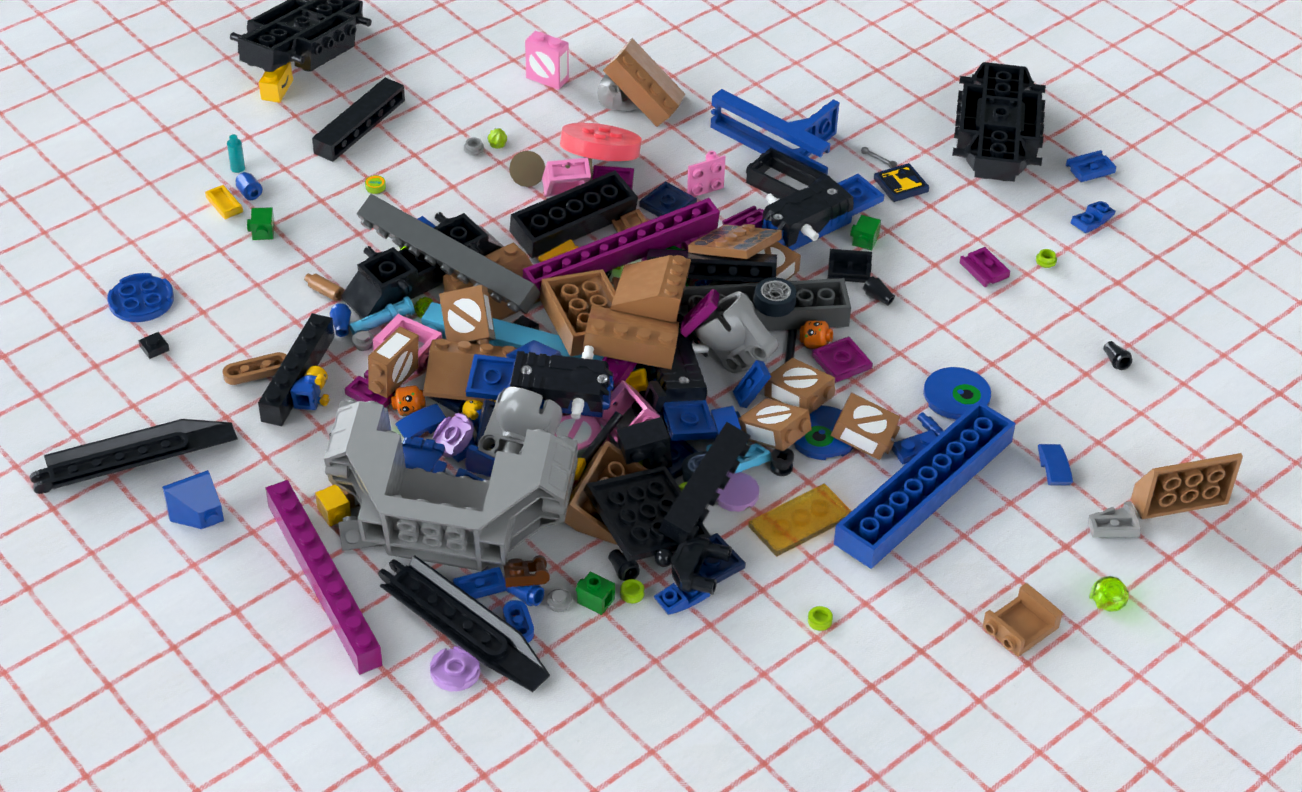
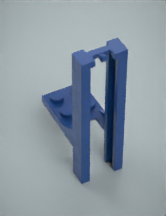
[710,89,840,175]

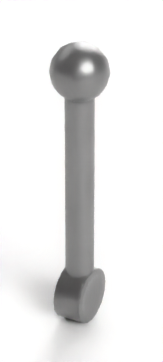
[861,147,897,168]

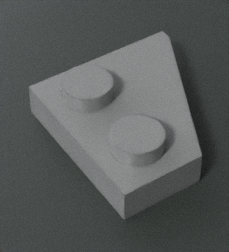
[1088,501,1141,538]

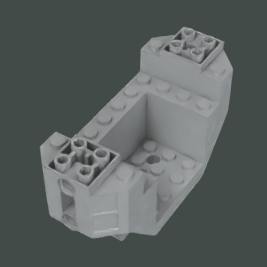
[324,400,578,571]

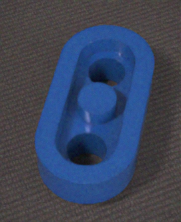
[503,600,534,643]

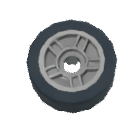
[754,277,797,317]

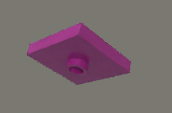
[680,289,720,337]
[811,336,873,383]

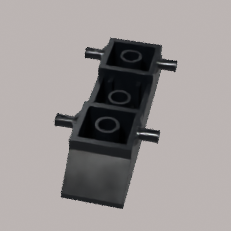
[341,212,504,318]

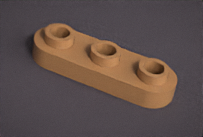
[223,352,286,385]

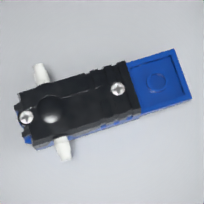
[762,174,884,251]
[642,327,717,441]
[466,345,614,419]

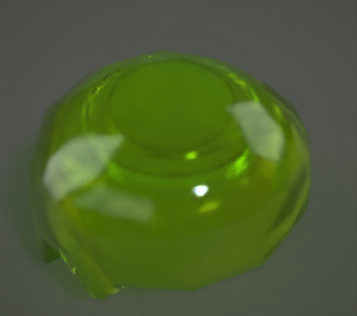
[1089,576,1129,612]

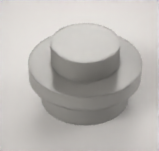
[464,137,484,156]
[352,331,374,351]
[547,589,571,612]

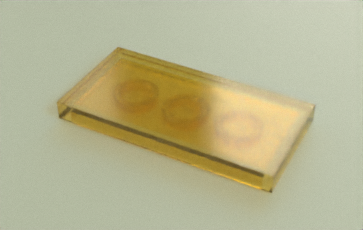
[748,483,852,557]

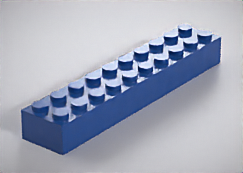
[834,401,1016,569]

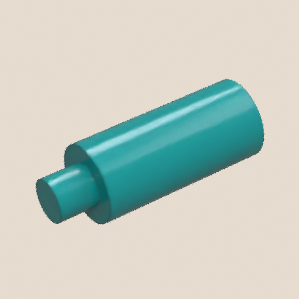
[227,134,245,173]

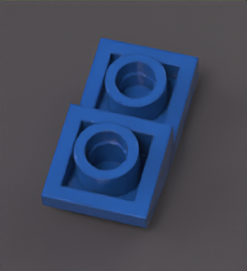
[1070,201,1116,233]
[395,403,446,439]
[711,406,741,436]
[1038,444,1073,486]
[654,583,710,615]

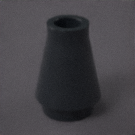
[863,276,895,306]
[1103,341,1132,370]
[608,549,640,581]

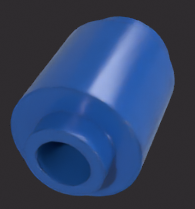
[235,172,263,200]

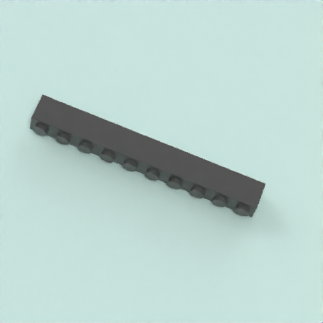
[356,194,541,314]

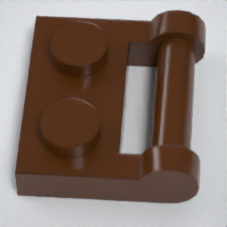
[503,555,550,587]

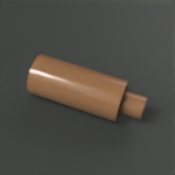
[304,273,344,302]

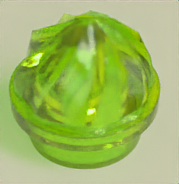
[414,296,433,318]

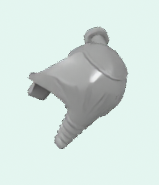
[597,74,639,111]

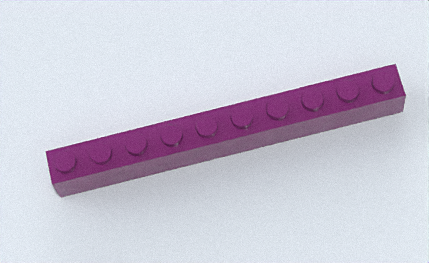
[523,198,720,299]
[265,480,383,675]

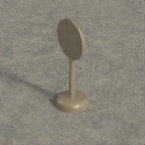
[509,151,593,187]

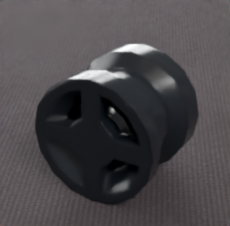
[770,448,794,476]

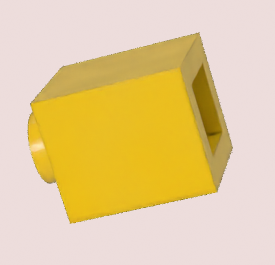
[315,485,351,527]

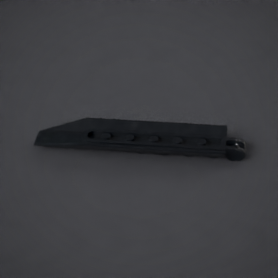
[30,419,238,494]
[378,555,550,692]

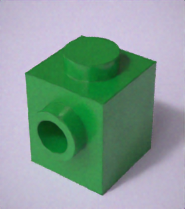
[247,207,275,240]
[850,215,881,251]
[576,571,615,615]

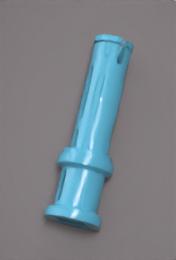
[349,296,415,335]

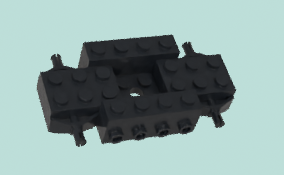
[230,0,372,72]
[952,62,1046,182]

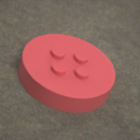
[560,123,642,161]

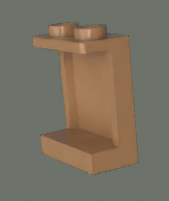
[982,583,1063,657]

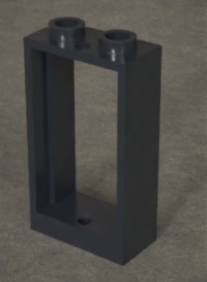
[746,148,830,199]

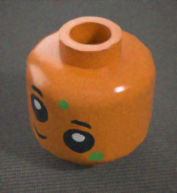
[800,320,833,349]
[391,385,426,416]

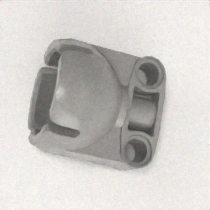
[694,291,779,373]
[478,387,562,458]

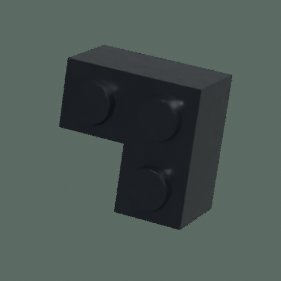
[617,417,672,469]

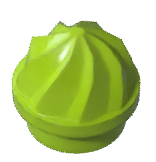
[487,128,507,149]

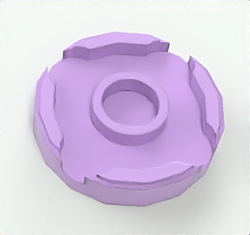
[433,413,474,457]
[717,472,759,512]
[430,646,480,692]

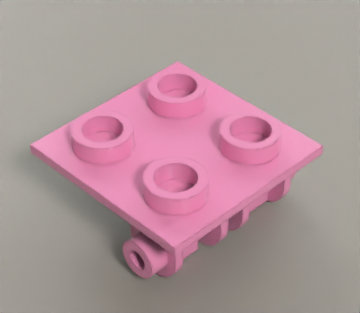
[687,151,726,197]

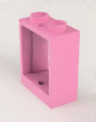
[542,158,591,197]
[373,314,442,375]
[596,380,660,443]

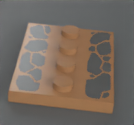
[688,224,782,259]

